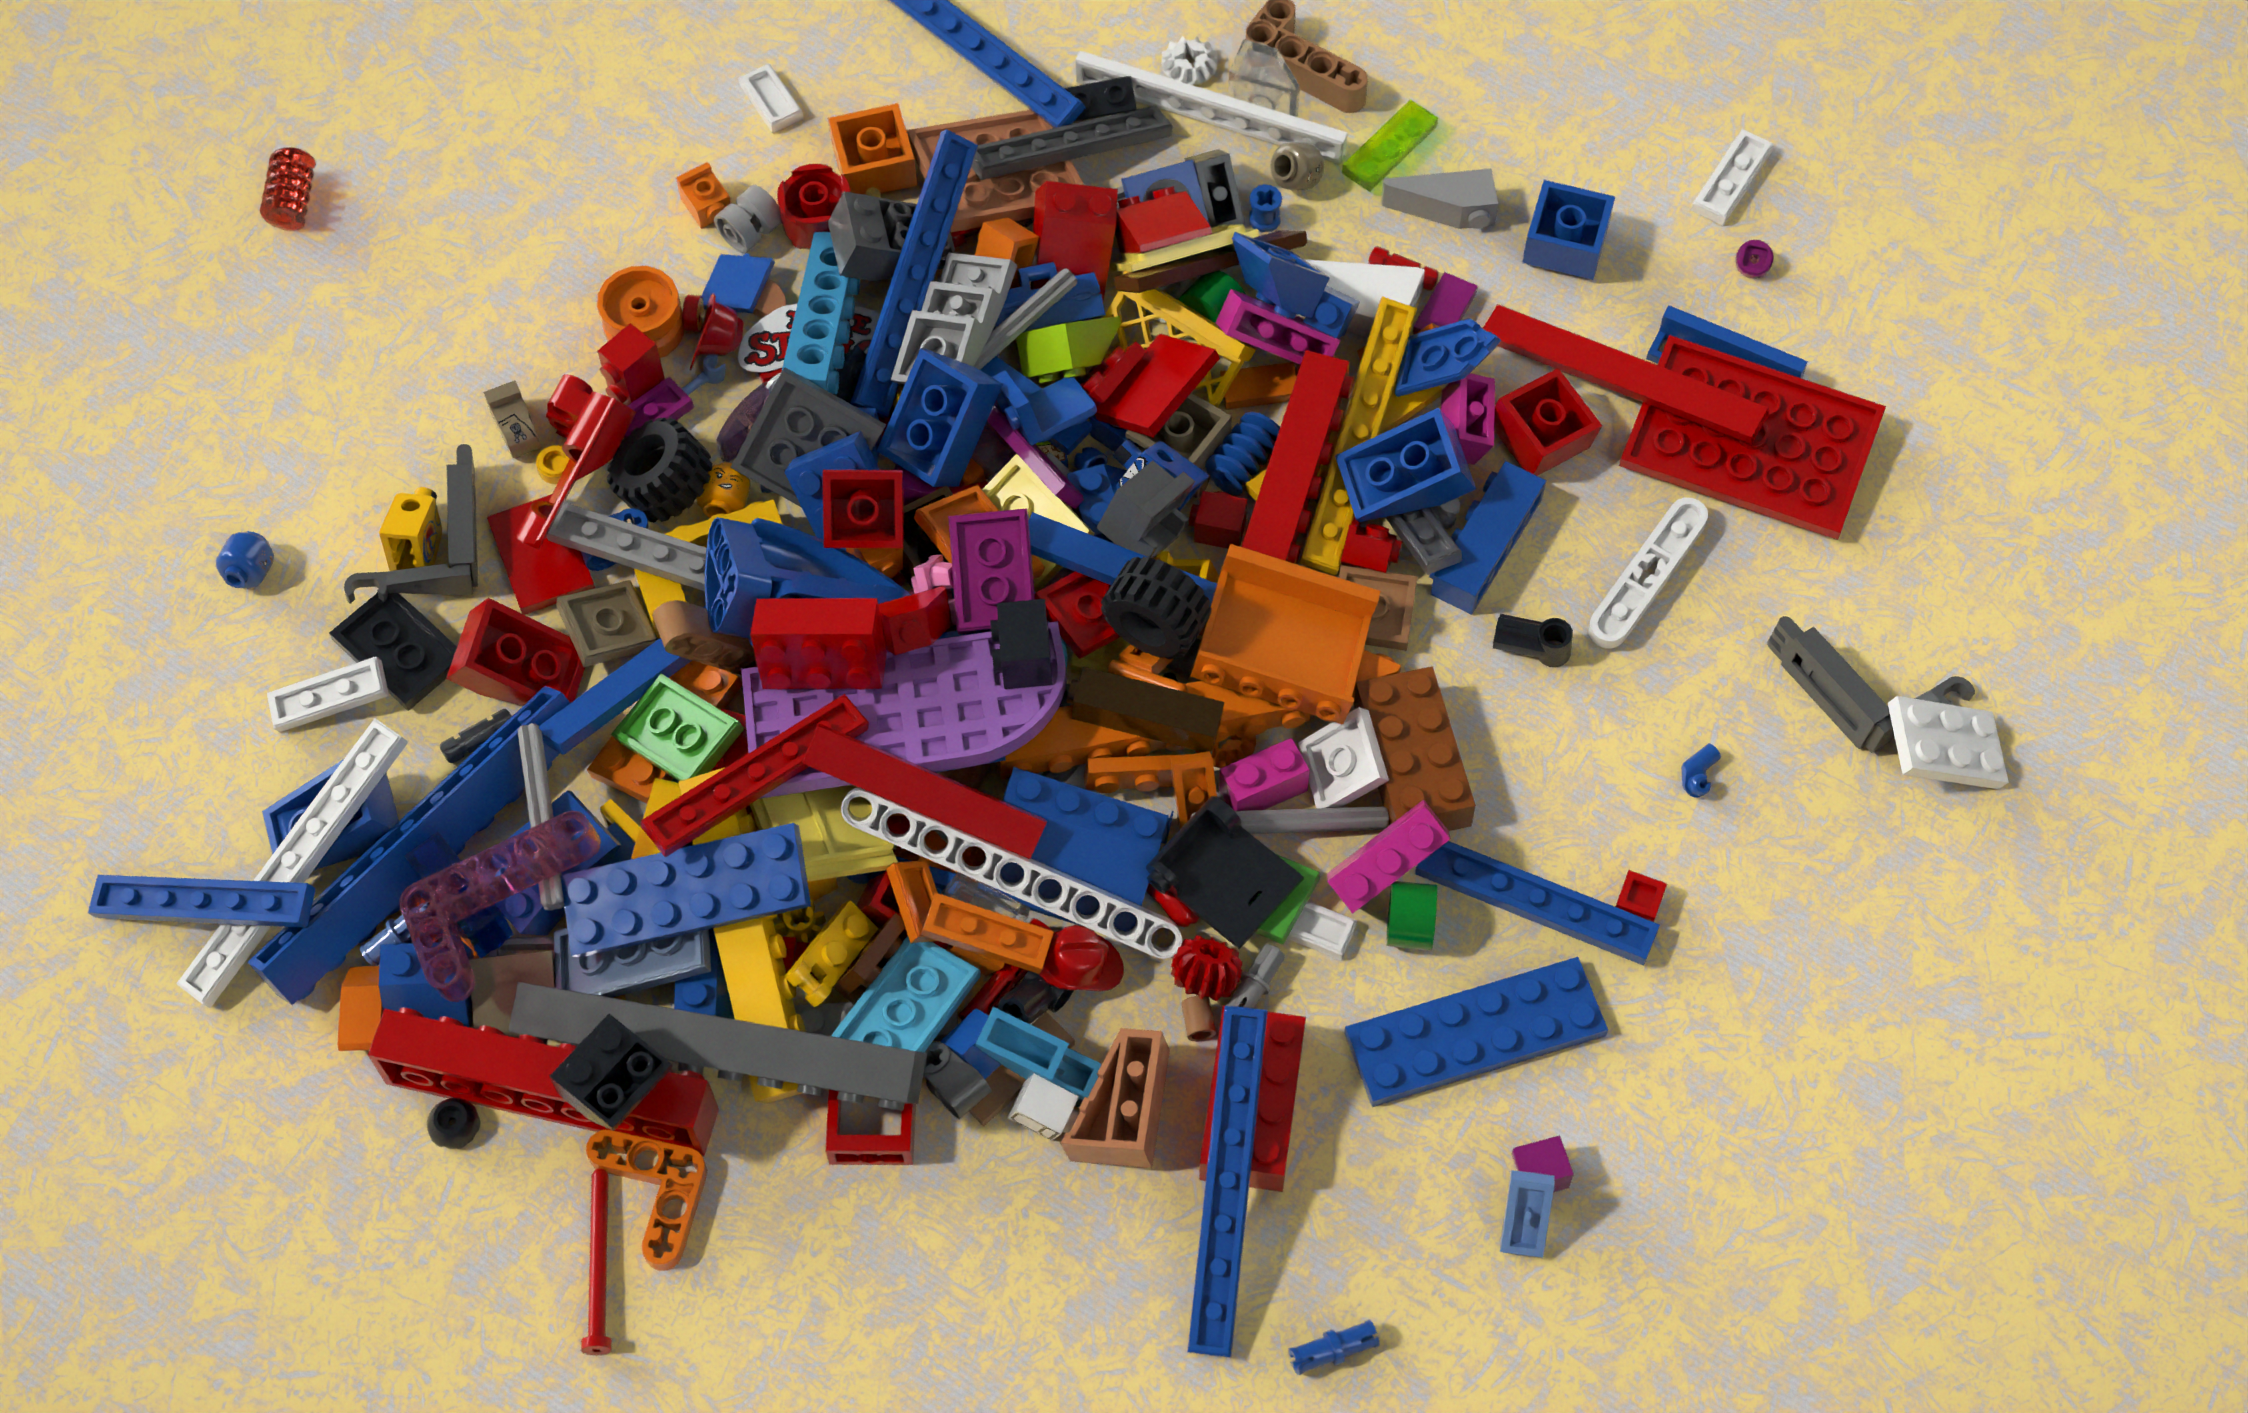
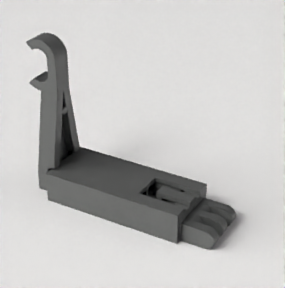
[344,444,478,604]
[1767,616,1975,753]

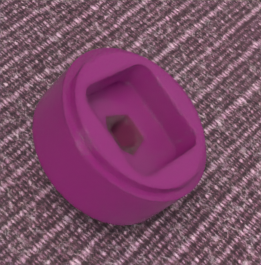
[1735,240,1774,278]

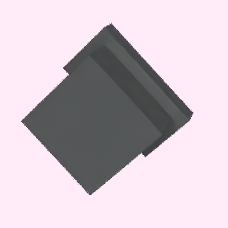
[1097,460,1195,559]

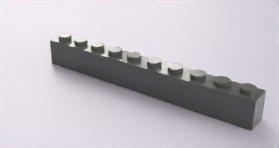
[508,982,927,1111]

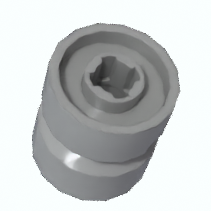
[714,185,783,253]

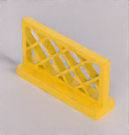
[1103,270,1256,408]

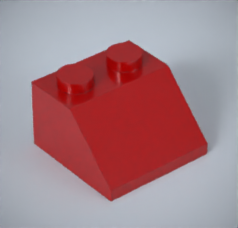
[822,470,904,548]

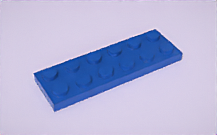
[560,823,811,958]
[1344,957,1608,1107]

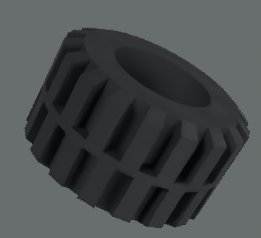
[607,417,712,522]
[1101,557,1212,659]

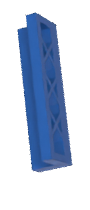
[1646,305,1808,378]

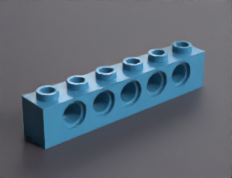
[781,232,860,394]

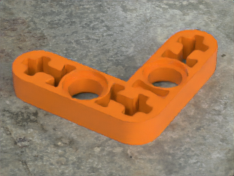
[586,1130,707,1271]

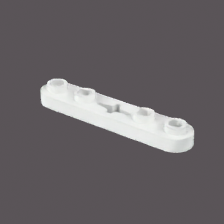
[1588,498,1708,648]

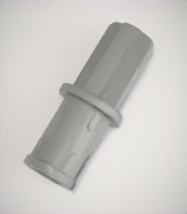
[1226,944,1285,1008]

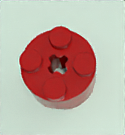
[777,164,850,249]

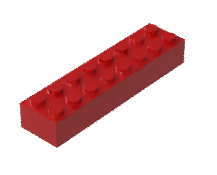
[368,1008,719,1156]

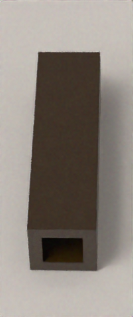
[1067,666,1224,754]

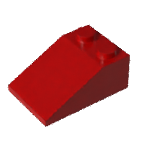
[1030,181,1118,301]
[1115,186,1212,253]
[446,598,585,706]

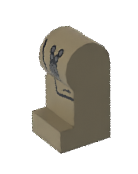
[484,380,541,458]

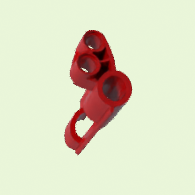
[516,374,636,550]

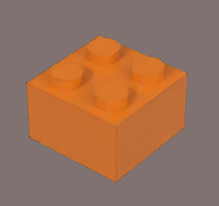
[828,103,917,196]

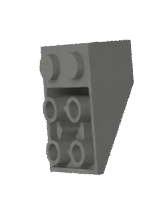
[828,191,956,281]

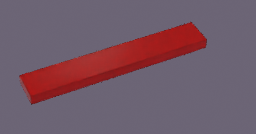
[641,694,869,858]
[802,724,1047,859]

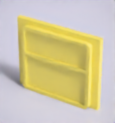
[1110,225,1260,272]
[750,785,898,882]

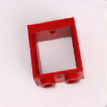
[825,1089,916,1165]

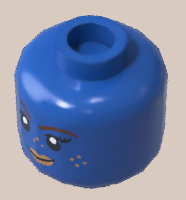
[216,531,274,589]

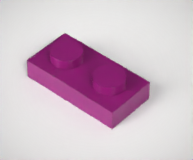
[623,377,694,439]

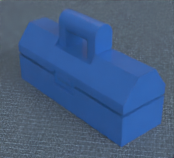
[993,262,1106,332]

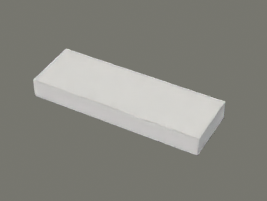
[1691,129,1774,226]
[267,657,389,733]

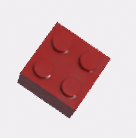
[1494,368,1602,476]

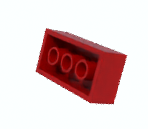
[1199,1005,1306,1192]

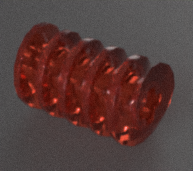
[259,147,316,231]

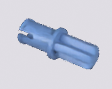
[360,900,436,966]

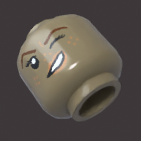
[1270,142,1324,190]

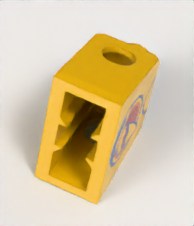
[379,487,443,571]

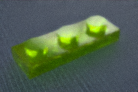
[1342,99,1438,192]

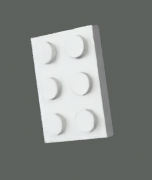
[1888,696,2009,789]

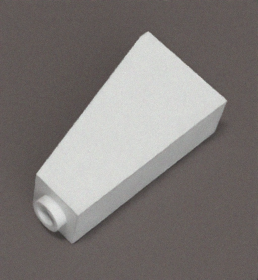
[1273,259,1425,338]

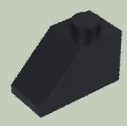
[1184,149,1245,228]

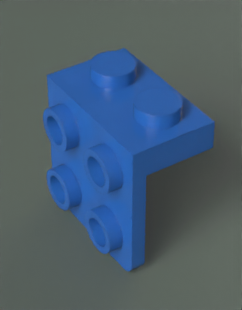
[992,371,1097,446]

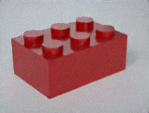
[750,598,887,690]

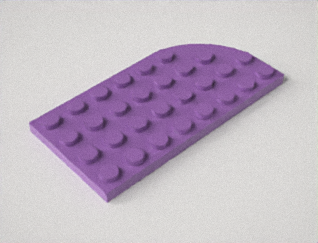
[741,621,1067,799]

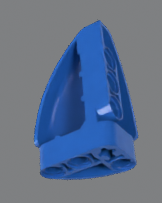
[705,517,911,646]

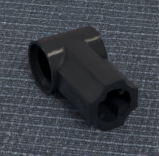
[1493,614,1573,667]
[997,971,1074,1024]

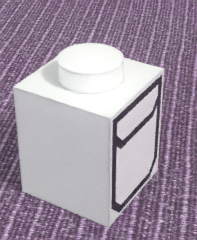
[1007,1074,1079,1141]

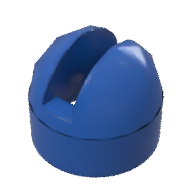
[1074,447,1108,471]

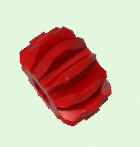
[1171,936,1243,1001]

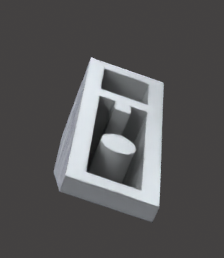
[1381,169,1498,229]

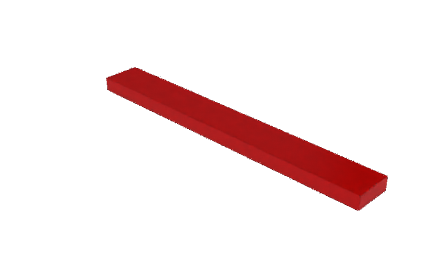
[1483,304,1769,444]

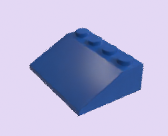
[974,767,1169,931]

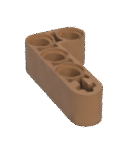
[1245,0,1368,113]
[652,600,757,675]

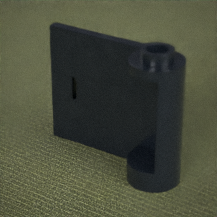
[1146,796,1304,950]

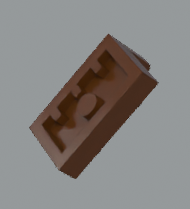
[833,913,905,1005]

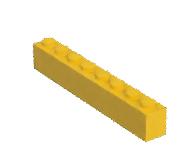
[679,768,806,1104]

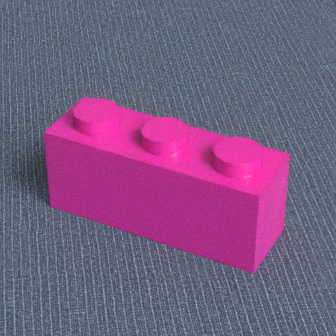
[1215,289,1341,365]
[1327,800,1451,914]

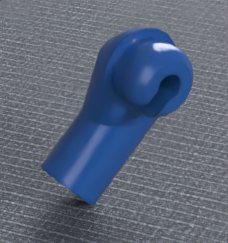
[1681,743,1721,797]

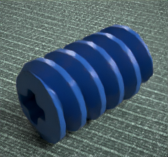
[1205,412,1280,496]

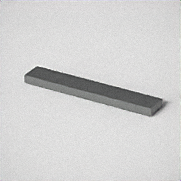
[971,105,1173,180]

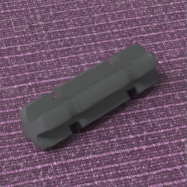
[440,709,512,763]

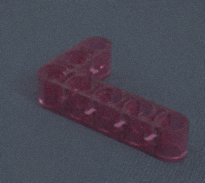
[399,811,601,1002]

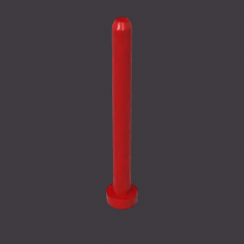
[581,1168,612,1356]

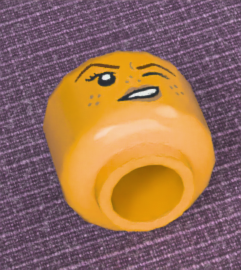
[696,462,750,518]

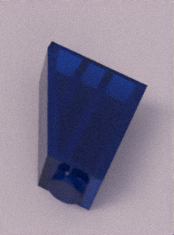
[404,832,514,958]

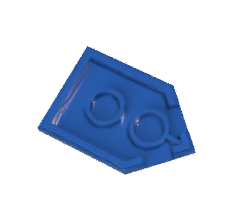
[1395,318,1501,397]

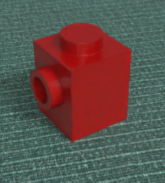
[1188,491,1248,549]

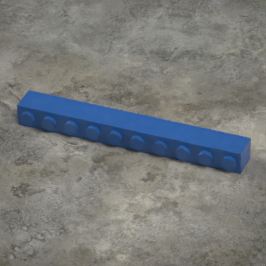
[247,686,570,1005]

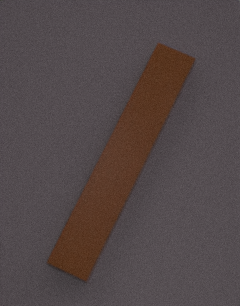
[1114,230,1308,293]

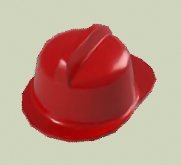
[689,293,744,371]
[1039,925,1124,991]

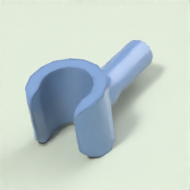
[681,354,725,395]

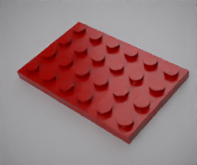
[1619,335,1886,540]

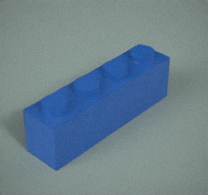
[1429,461,1546,615]

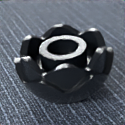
[427,1098,480,1149]

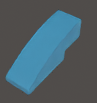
[975,1007,1102,1107]

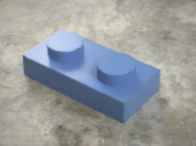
[1500,1170,1555,1258]

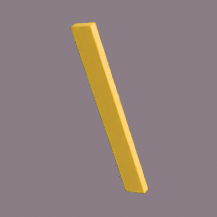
[1299,296,1417,576]

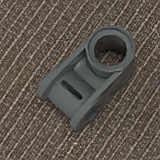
[923,1042,992,1119]

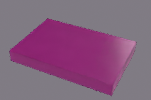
[948,508,1035,634]

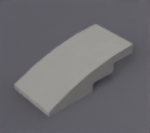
[891,252,1018,384]

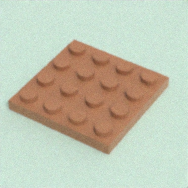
[907,110,1084,232]

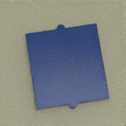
[701,253,775,314]

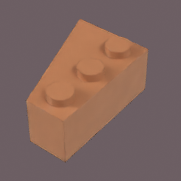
[1060,1028,1170,1168]

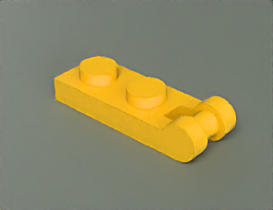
[785,900,878,1007]

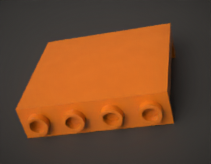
[1190,544,1381,724]

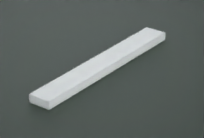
[1075,51,1347,164]
[176,718,408,1008]

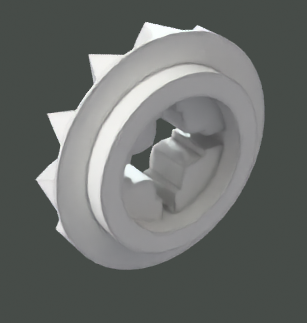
[1162,36,1218,85]

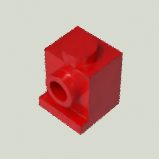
[1341,517,1403,573]

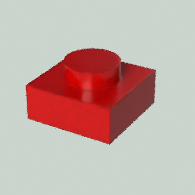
[1615,870,1668,922]

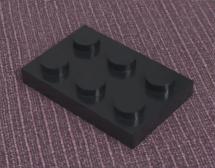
[329,593,457,711]

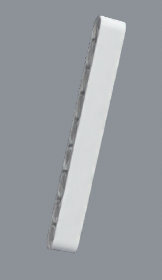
[841,787,1182,959]

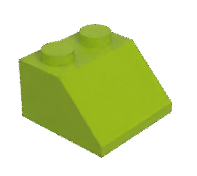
[1016,316,1121,383]

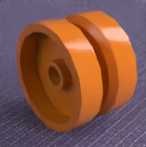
[597,266,685,358]

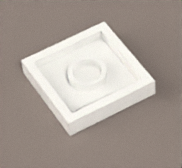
[1298,707,1389,808]

